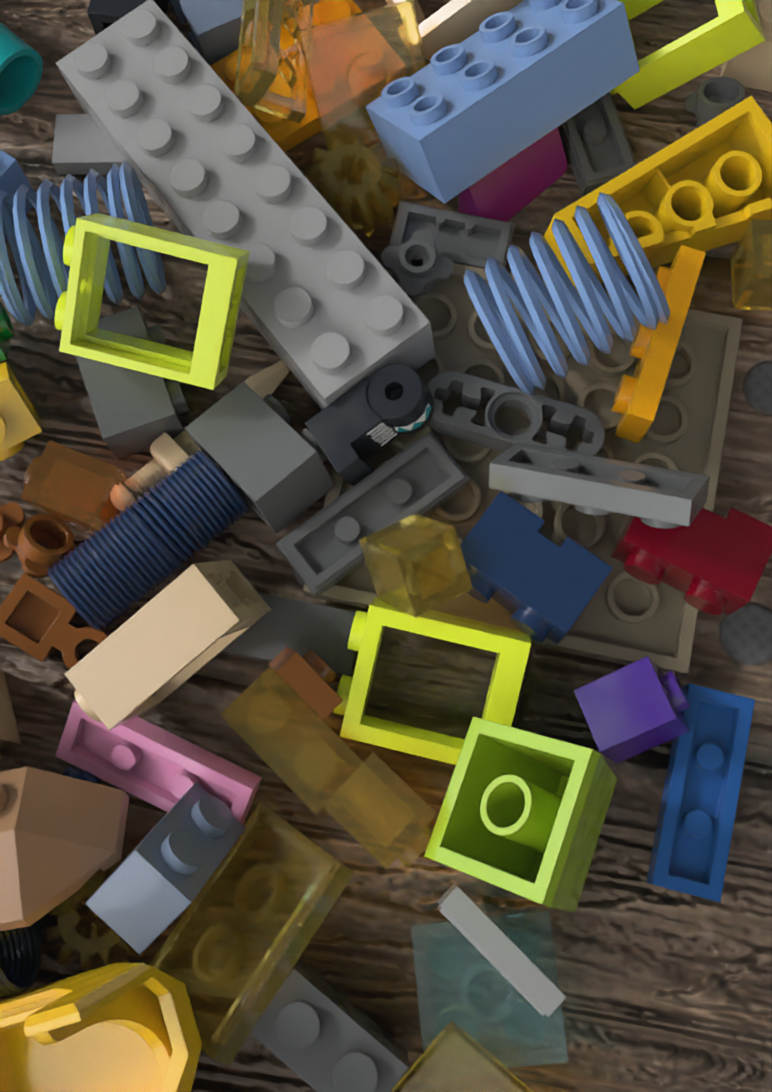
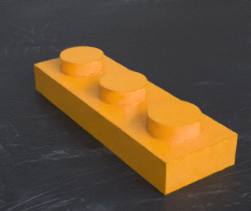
[611,245,706,444]

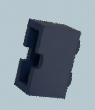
[451,491,613,644]

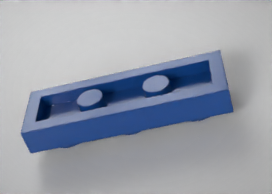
[646,683,755,902]

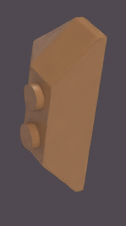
[0,766,129,931]

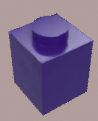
[574,656,691,763]

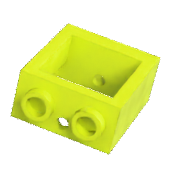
[610,0,765,109]
[54,213,250,390]
[333,597,531,765]

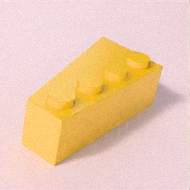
[543,95,772,286]

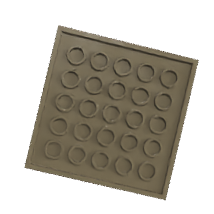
[303,260,743,677]

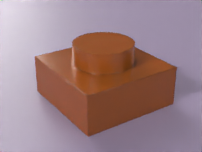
[268,646,343,720]

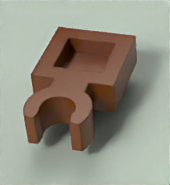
[0,573,109,670]

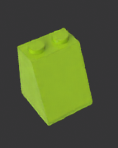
[424,717,617,912]

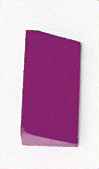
[458,127,567,222]

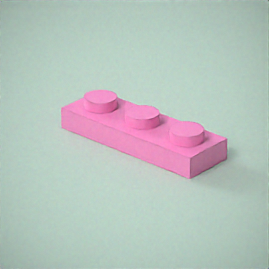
[56,699,262,824]

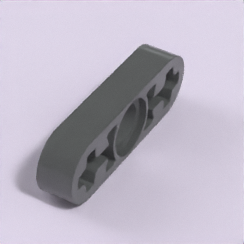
[427,371,605,457]

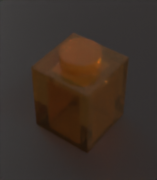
[20,440,127,535]

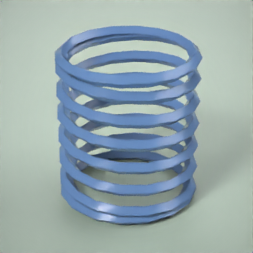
[0,161,166,326]
[464,192,670,396]

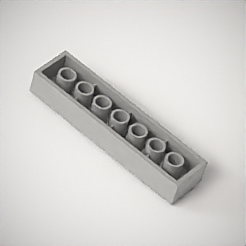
[56,0,435,410]

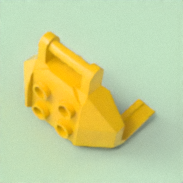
[0,961,202,1092]

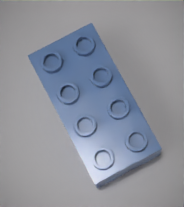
[365,0,640,204]

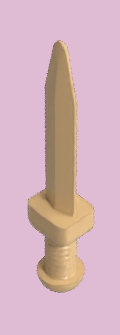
[110,360,290,510]

